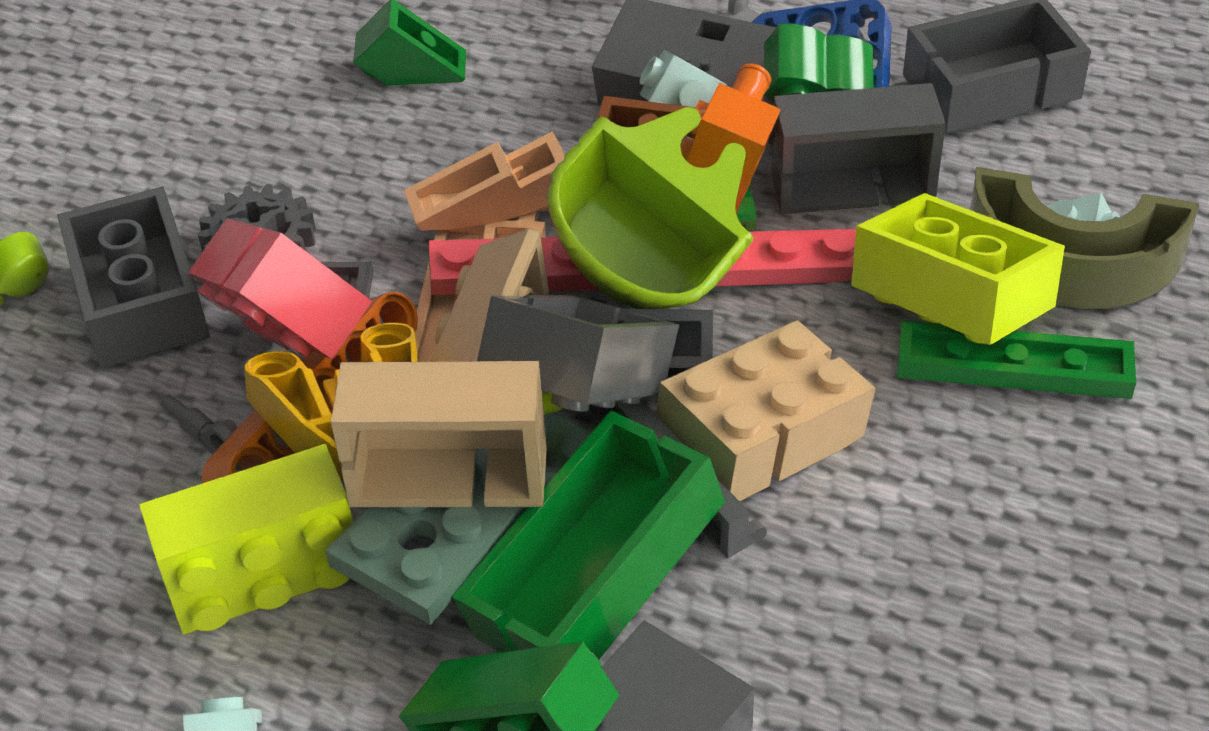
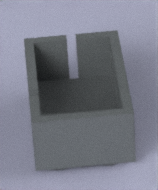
[903,0,1091,134]
[771,83,946,215]
[477,295,679,412]

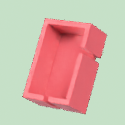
[188,218,372,359]

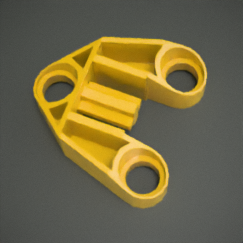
[244,323,418,480]

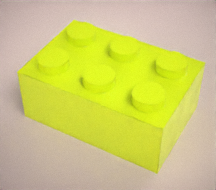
[851,193,1065,345]
[139,443,353,635]

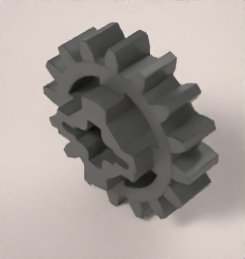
[198,184,316,252]

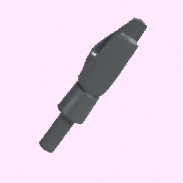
[161,394,243,471]

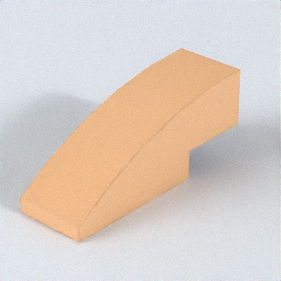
[404,131,565,231]

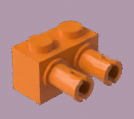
[681,63,781,214]

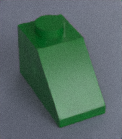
[353,0,466,86]

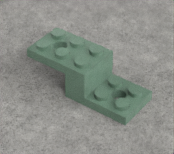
[325,413,592,625]

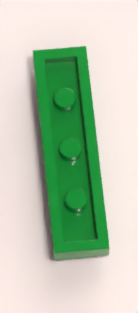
[897,321,1136,399]

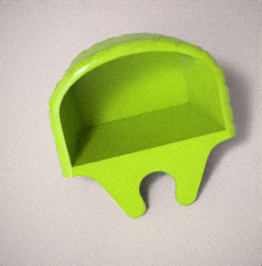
[547,107,754,309]

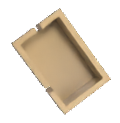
[656,320,876,501]
[331,361,547,507]

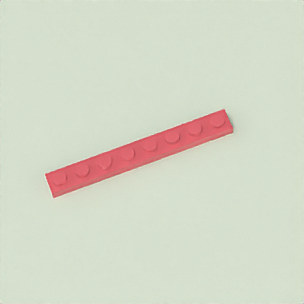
[429,229,856,295]

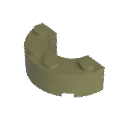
[970,167,1199,309]

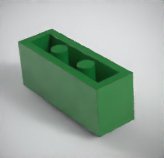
[399,641,620,731]

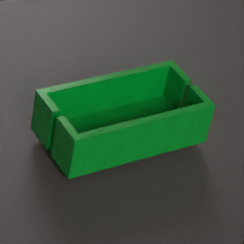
[451,410,725,660]

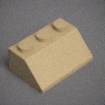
[423,228,549,362]

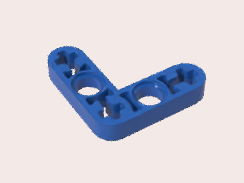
[752,0,892,88]

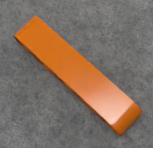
[201,292,418,483]

